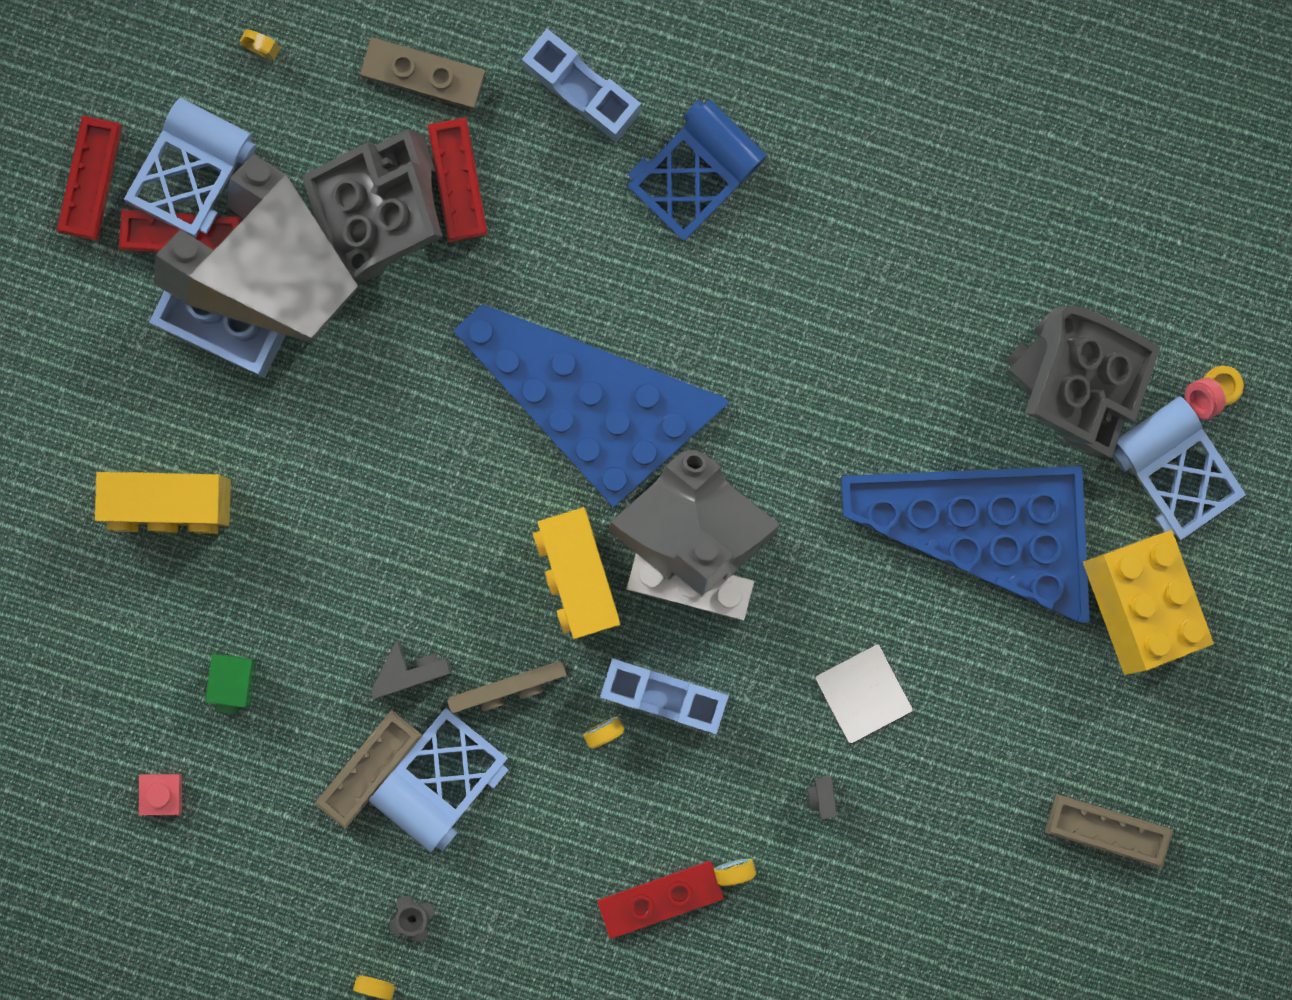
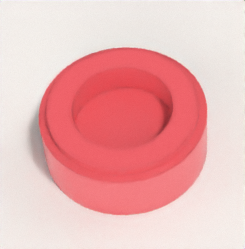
[1184,378,1226,420]

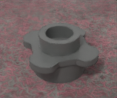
[389,896,435,942]

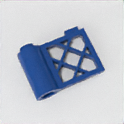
[628,100,768,241]

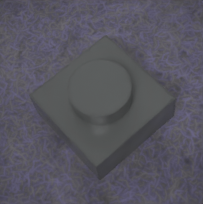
[807,775,837,819]

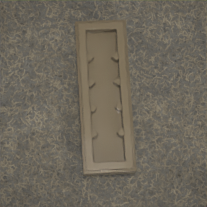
[360,37,486,110]
[447,661,568,714]
[314,710,423,829]
[1044,794,1173,868]

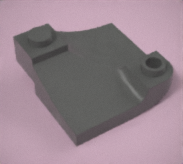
[302,129,443,282]
[1025,306,1161,458]
[609,450,780,597]

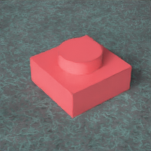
[139,774,182,815]

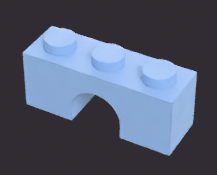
[522,29,641,142]
[600,658,729,734]

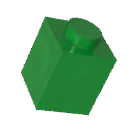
[205,654,258,714]

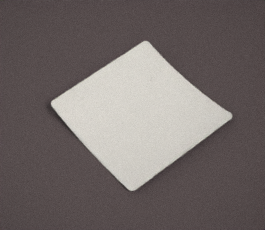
[816,645,912,743]

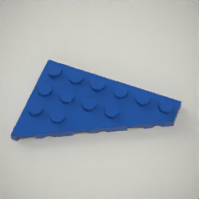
[453,304,729,508]
[841,466,1090,623]

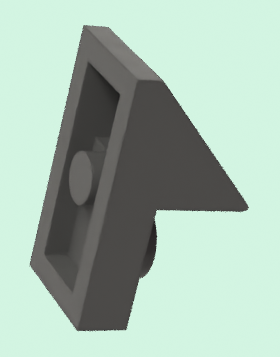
[371,640,453,699]

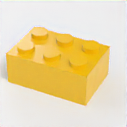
[95,472,231,534]
[533,507,621,639]
[1083,530,1214,675]

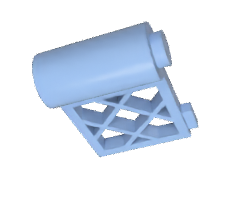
[124,98,256,238]
[1112,396,1246,540]
[369,708,508,852]

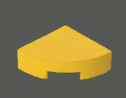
[239,29,280,61]

